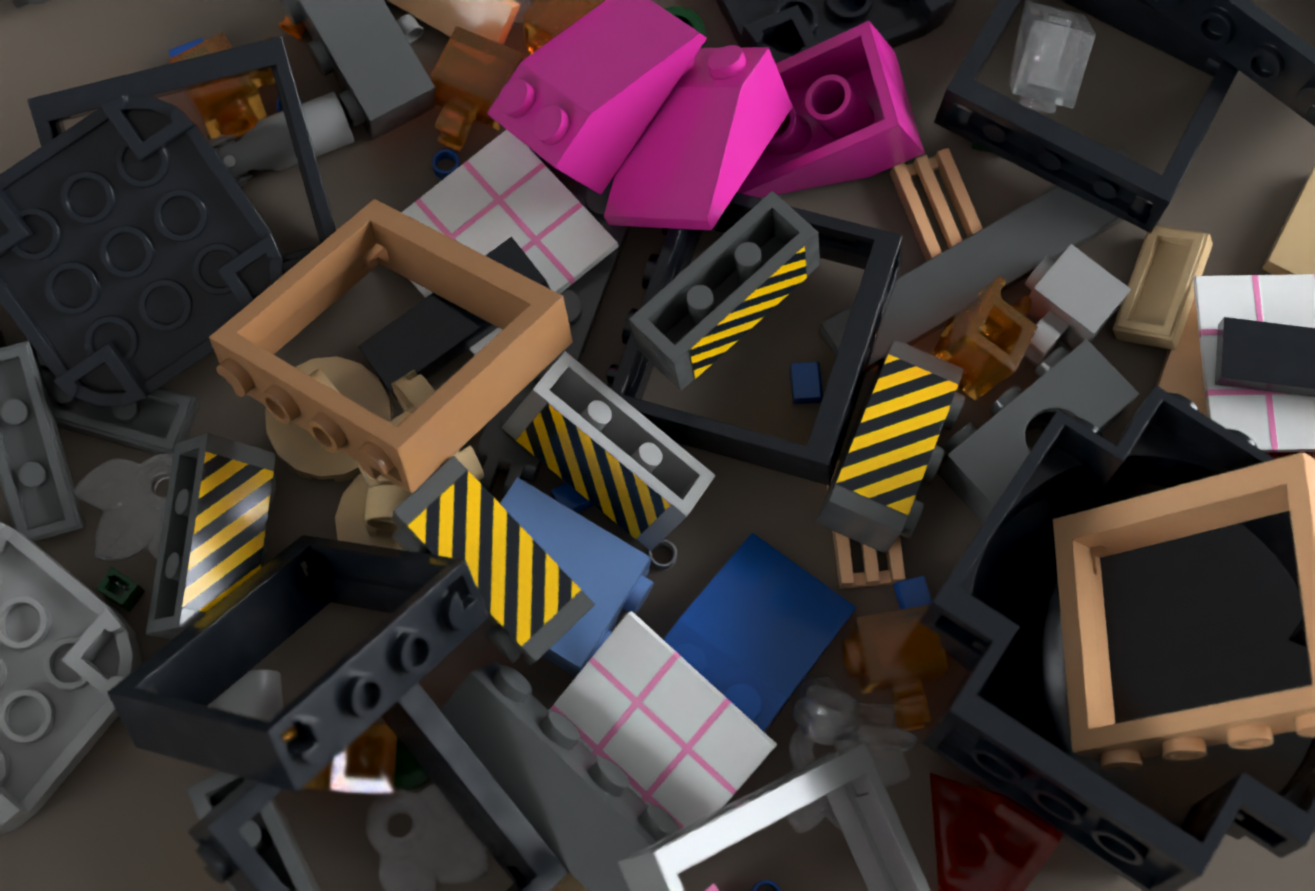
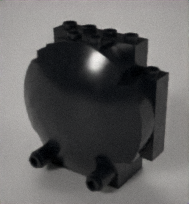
[920,385,1315,891]

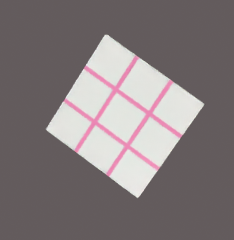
[401,129,619,355]
[1193,274,1315,453]
[549,611,777,829]

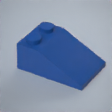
[663,533,857,734]

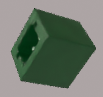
[96,567,145,613]

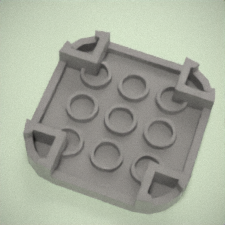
[0,522,143,835]

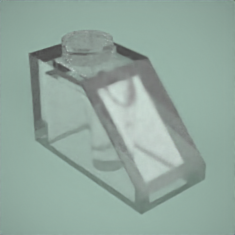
[1009,1,1096,113]

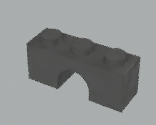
[938,339,1139,524]

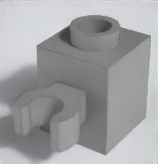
[1017,244,1131,367]

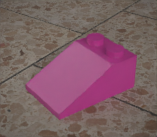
[487,0,707,195]
[737,21,925,198]
[604,45,793,230]

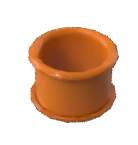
[279,15,307,39]

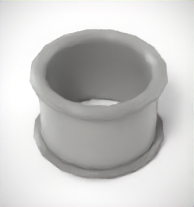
[396,14,423,44]
[648,539,677,571]

